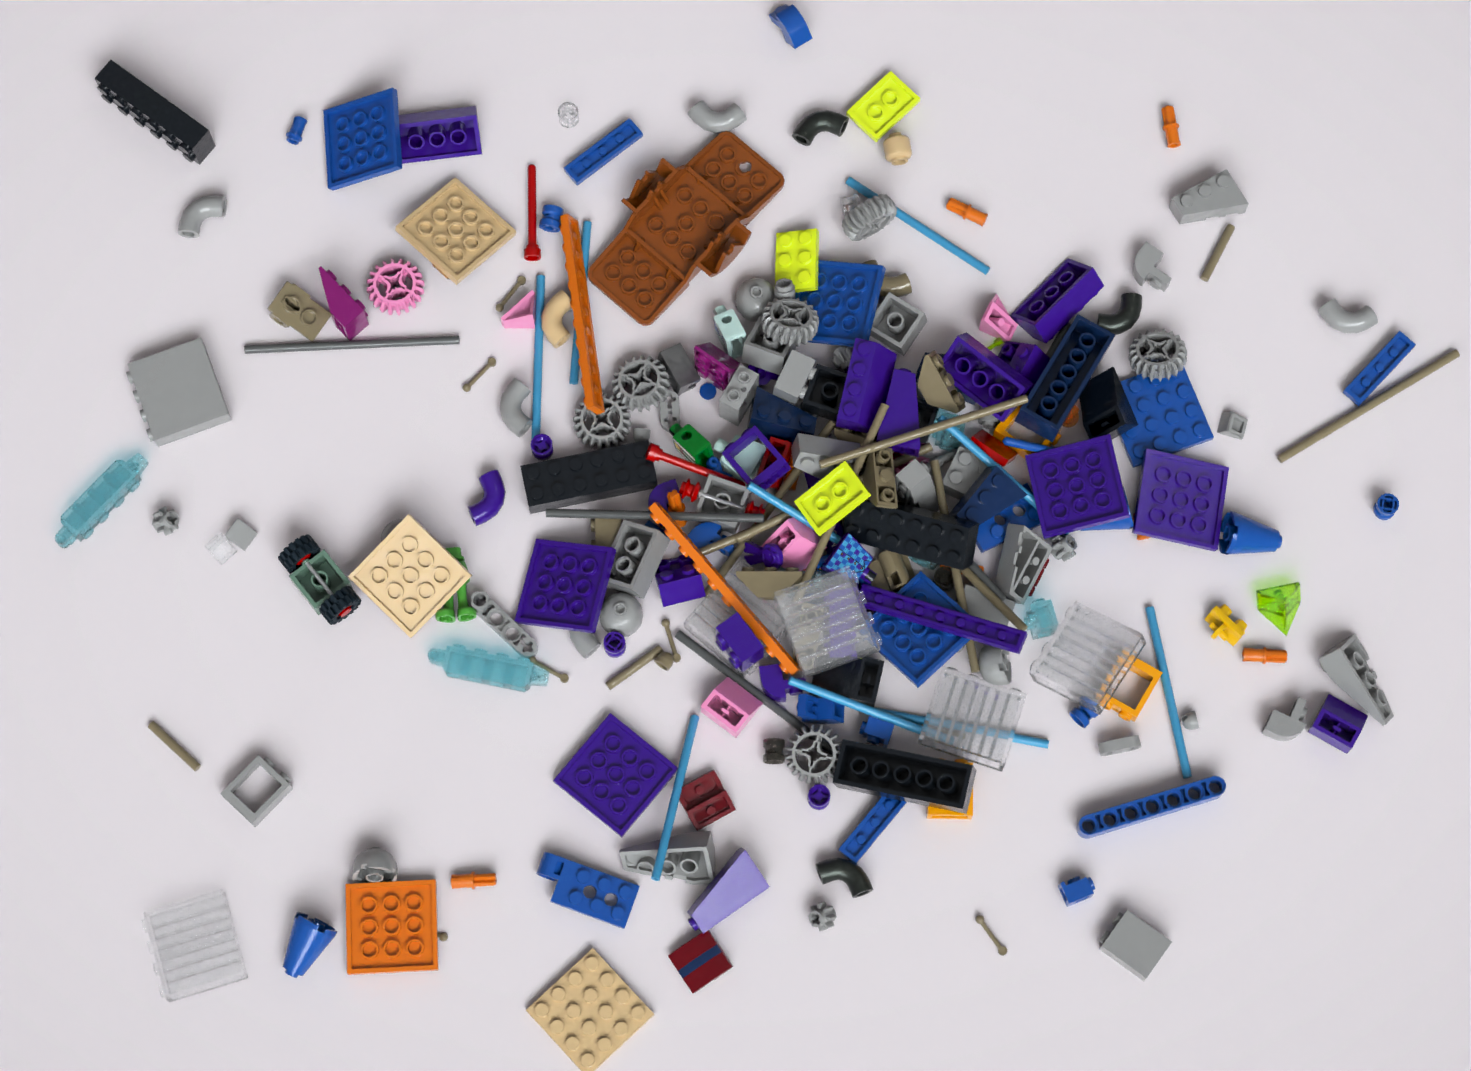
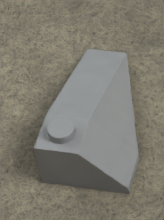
[1318,634,1394,726]
[619,831,715,885]

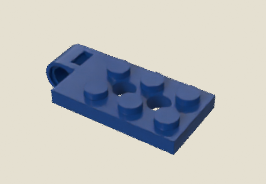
[976,483,1040,553]
[536,852,640,929]

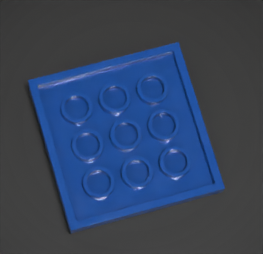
[323,88,402,191]
[795,260,886,347]
[1119,368,1214,468]
[857,571,970,688]

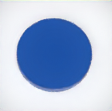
[700,383,716,400]

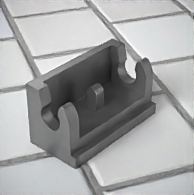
[657,343,701,396]

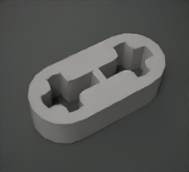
[660,390,680,432]
[1098,735,1141,756]

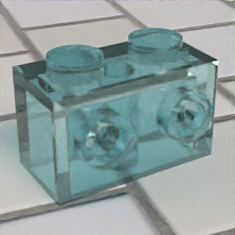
[932,412,966,450]
[1024,598,1058,640]

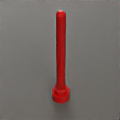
[524,164,541,261]
[645,443,745,486]

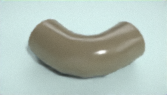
[862,260,912,297]

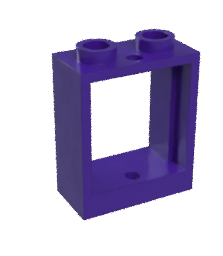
[722,426,791,497]

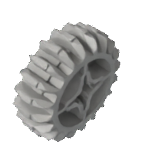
[842,194,897,241]
[761,296,819,347]
[1129,328,1187,382]
[612,355,670,412]
[573,392,631,450]
[785,724,842,785]

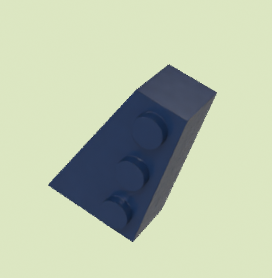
[747,386,817,445]
[948,466,1027,525]

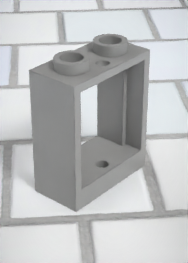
[719,364,759,426]
[220,755,293,827]

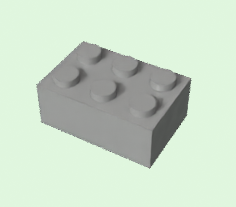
[607,520,670,599]

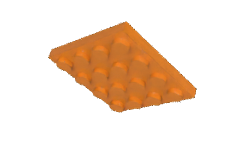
[346,879,439,975]

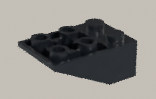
[1080,367,1138,440]
[809,652,884,707]

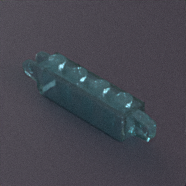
[55,453,149,549]
[427,644,550,692]

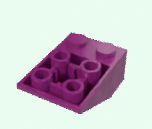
[319,266,369,341]
[694,342,745,391]

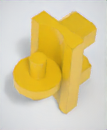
[1205,604,1247,646]

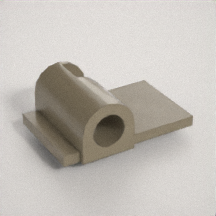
[267,281,331,342]
[868,550,915,593]

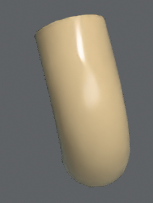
[541,290,572,348]

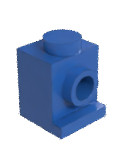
[859,716,895,748]
[1058,876,1095,907]

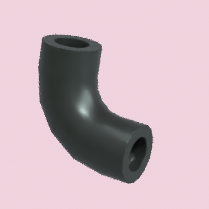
[792,110,849,146]
[1097,293,1142,335]
[815,858,873,898]

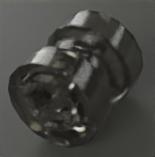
[933,566,954,593]
[763,738,785,764]

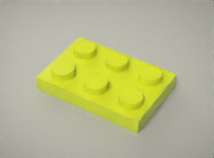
[846,71,920,142]
[775,228,819,293]
[794,461,871,536]

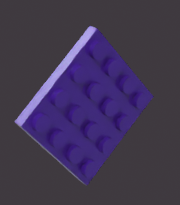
[1025,434,1130,539]
[1132,448,1229,552]
[514,539,616,634]
[553,713,678,838]

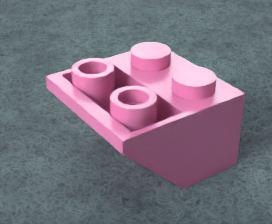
[761,517,827,572]
[701,677,763,738]

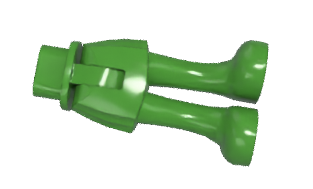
[435,547,476,623]

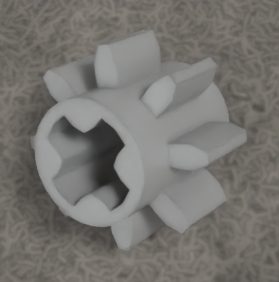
[832,346,853,371]
[152,507,179,536]
[1051,534,1077,561]
[808,901,837,931]

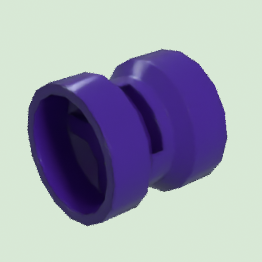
[531,434,553,461]
[603,632,626,658]
[808,784,830,810]

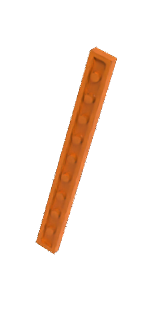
[560,213,605,415]
[648,502,802,675]

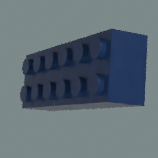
[1015,314,1115,443]

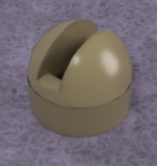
[654,652,674,671]

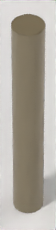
[1200,224,1235,282]
[605,645,664,690]
[148,721,201,771]

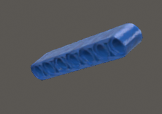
[1076,776,1226,839]

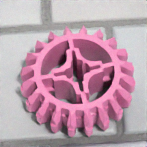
[367,258,425,316]

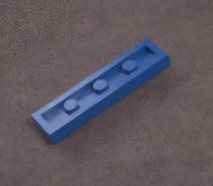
[564,118,643,186]
[1343,331,1416,406]
[838,797,907,864]

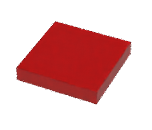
[971,429,1018,467]

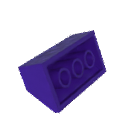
[399,106,482,164]
[1010,258,1104,343]
[942,332,1034,422]
[836,338,897,436]

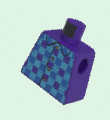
[821,533,877,584]

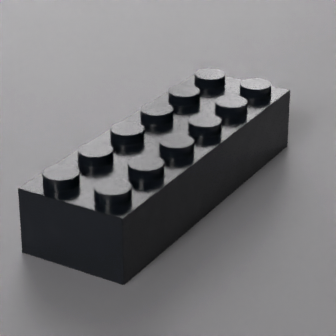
[95,59,215,165]
[802,364,939,446]
[520,440,658,514]
[842,499,979,570]
[832,739,976,814]

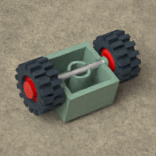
[278,534,362,625]

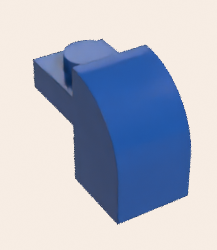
[769,4,813,49]
[688,522,734,557]
[797,694,845,724]

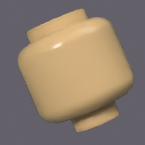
[883,132,912,165]

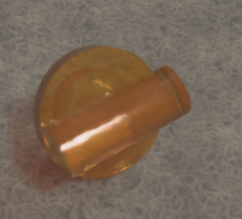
[1063,405,1080,428]

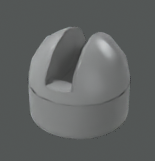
[633,428,651,442]
[1182,711,1199,730]

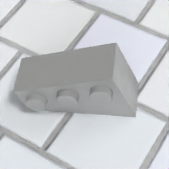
[1169,169,1249,224]
[791,433,860,479]
[895,458,939,512]
[995,523,1053,604]

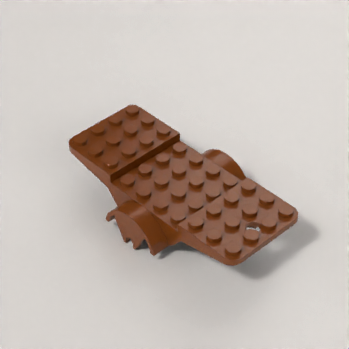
[588,131,785,326]

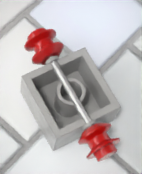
[679,474,766,534]

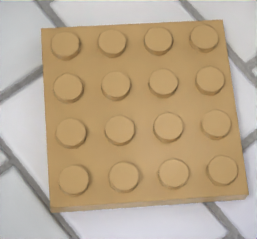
[395,177,516,285]
[348,514,472,638]
[526,948,654,1071]

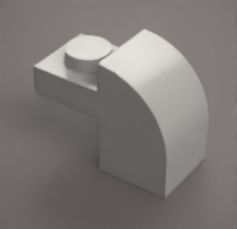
[1133,241,1172,292]
[1262,697,1308,741]

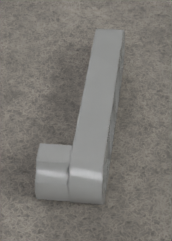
[471,591,538,659]

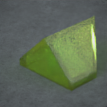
[1256,582,1301,636]

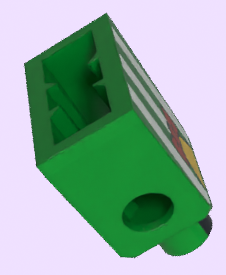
[669,423,714,468]

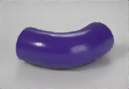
[468,470,506,526]

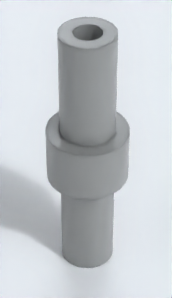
[926,450,955,471]

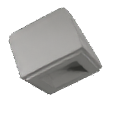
[1217,411,1248,440]
[225,518,258,551]

